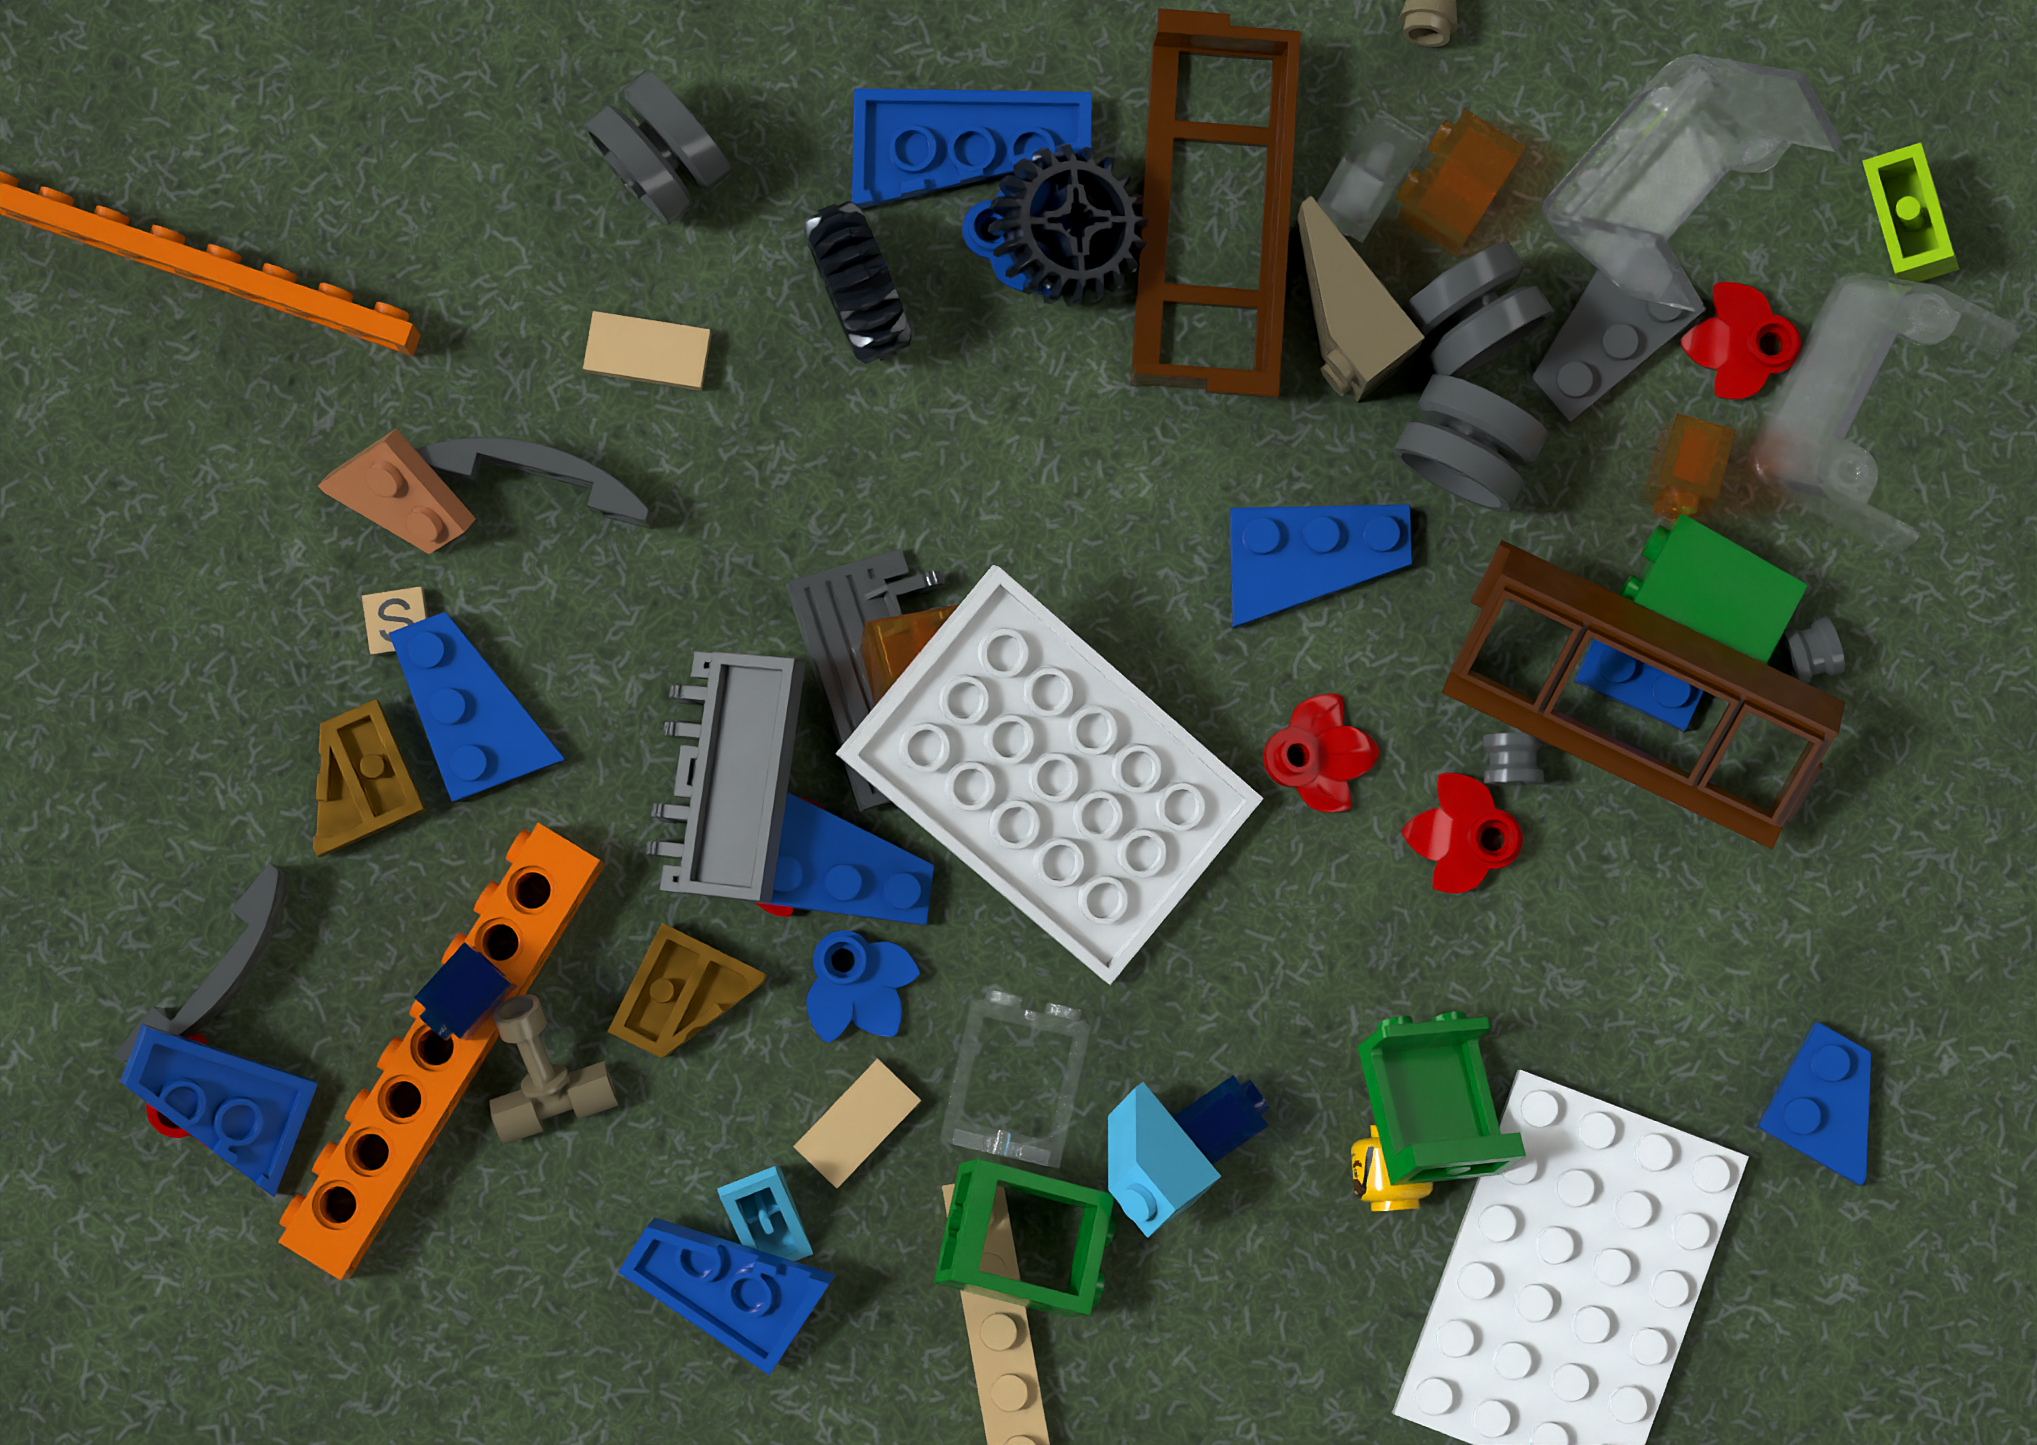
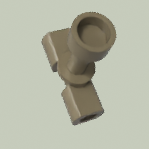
[489,995,618,1145]

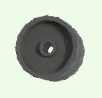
[582,70,732,225]
[1401,240,1555,379]
[1392,374,1549,512]

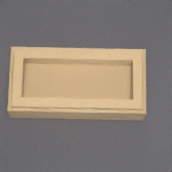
[583,311,712,391]
[793,1058,922,1189]

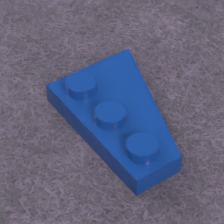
[746,792,934,925]
[618,1217,836,1375]

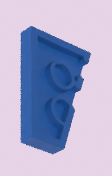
[1229,504,1412,629]
[389,612,567,802]
[120,1023,318,1197]

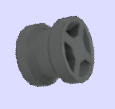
[1778,616,1845,684]
[1483,732,1544,786]

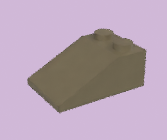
[1294,196,1425,403]

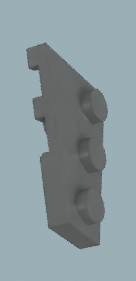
[1529,219,1706,426]

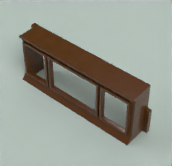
[1130,8,1301,398]
[1441,540,1845,850]

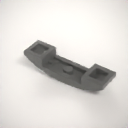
[415,437,654,529]
[114,863,289,1062]

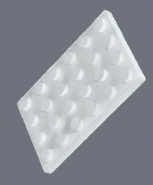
[836,565,1264,985]
[1392,1070,1749,1445]

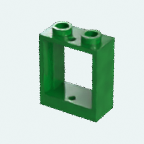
[934,1159,1117,1318]

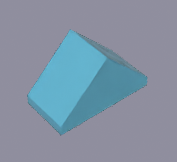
[717,1165,813,1261]

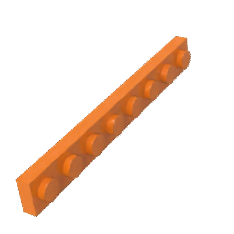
[0,171,421,357]

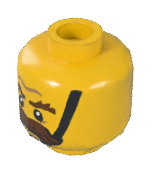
[1351,1125,1433,1211]

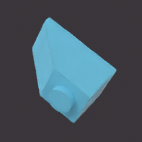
[1108,1082,1222,1238]

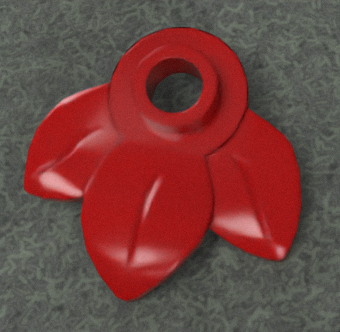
[1680,281,1801,400]
[1263,693,1380,813]
[1401,773,1523,894]

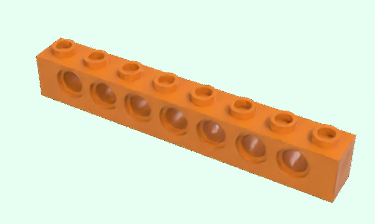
[278,823,606,1281]

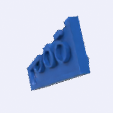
[852,88,1092,209]

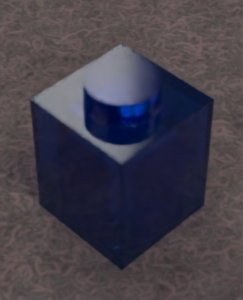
[414,942,518,1041]
[1172,1075,1270,1164]

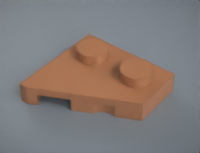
[318,429,476,554]

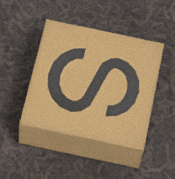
[362,587,428,657]

